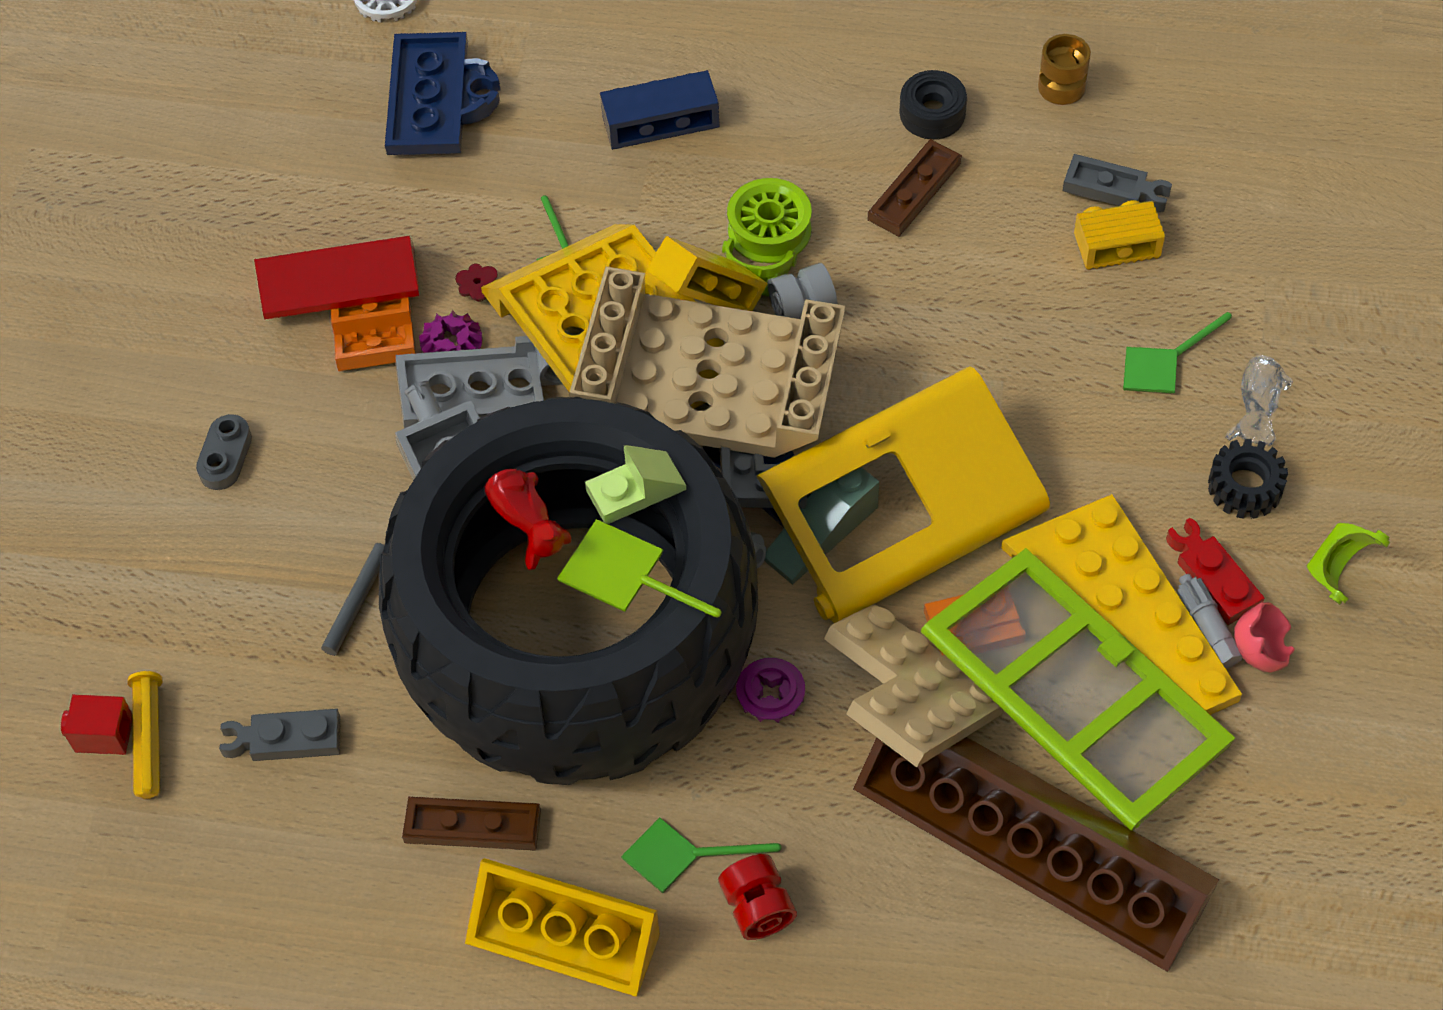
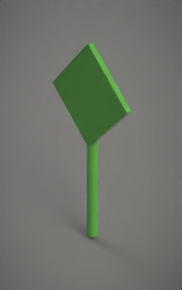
[1123,312,1232,393]
[621,817,781,893]

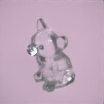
[1225,355,1293,446]

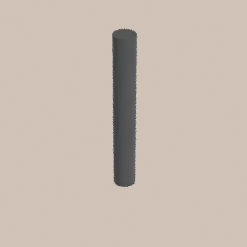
[321,543,384,656]

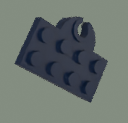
[385,32,501,155]

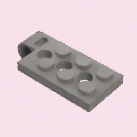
[396,330,572,428]

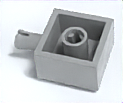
[395,381,480,480]

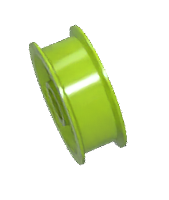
[727,178,812,263]

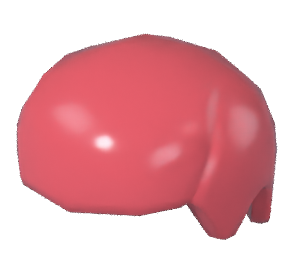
[1234,602,1295,672]

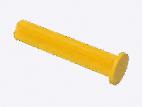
[127,671,163,799]

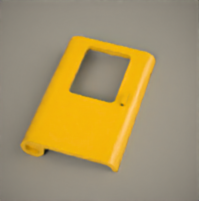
[756,366,1050,623]

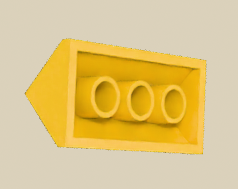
[465,858,660,997]

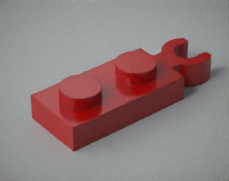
[1166,518,1265,625]

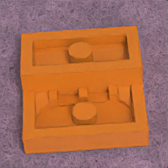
[331,298,416,371]

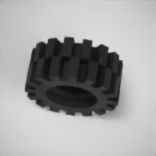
[1208,439,1288,519]

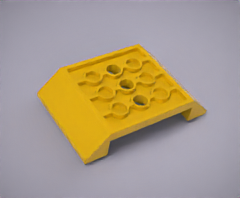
[481,224,724,409]

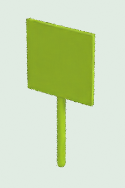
[557,519,721,618]

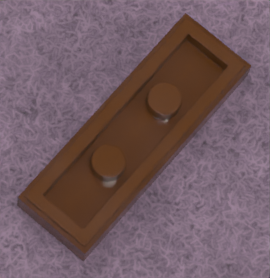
[867,139,962,237]
[402,796,541,851]

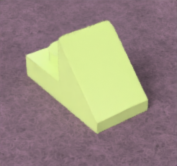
[585,445,686,524]

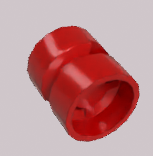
[718,854,797,940]

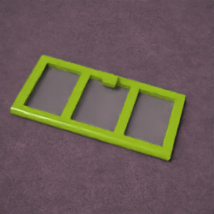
[920,548,1235,831]

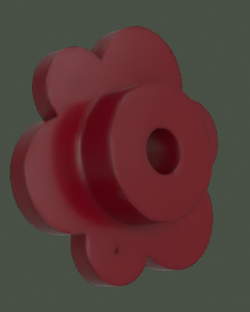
[455,263,498,302]

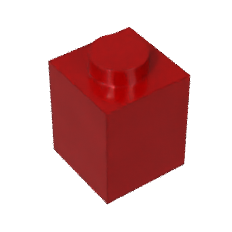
[61,694,132,755]

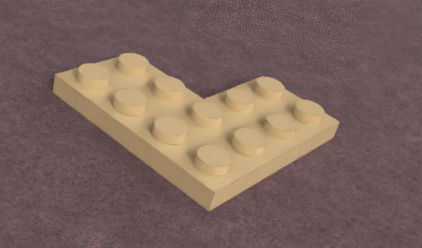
[824,604,1004,767]

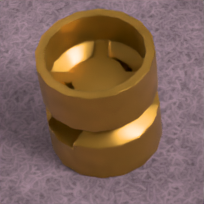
[1038,34,1091,105]

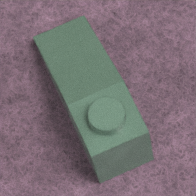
[764,467,879,585]

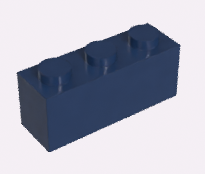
[600,70,720,150]

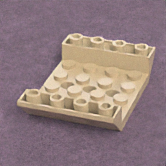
[569,267,845,458]

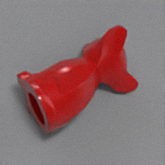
[485,469,571,570]

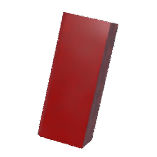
[254,235,420,320]

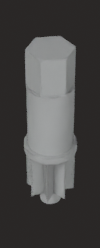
[1177,574,1242,668]

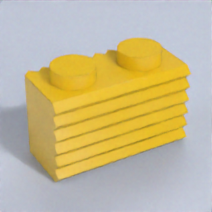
[1074,200,1165,270]

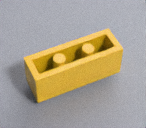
[647,236,768,311]

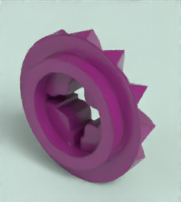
[419,310,483,353]
[736,658,805,723]

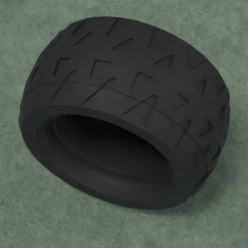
[378,397,758,785]

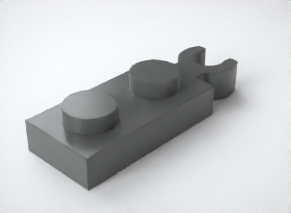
[1062,154,1172,212]
[219,708,340,761]

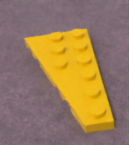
[1001,494,1242,715]

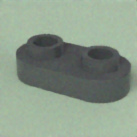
[196,414,252,490]

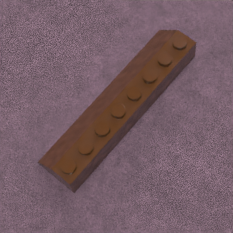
[853,737,1219,972]

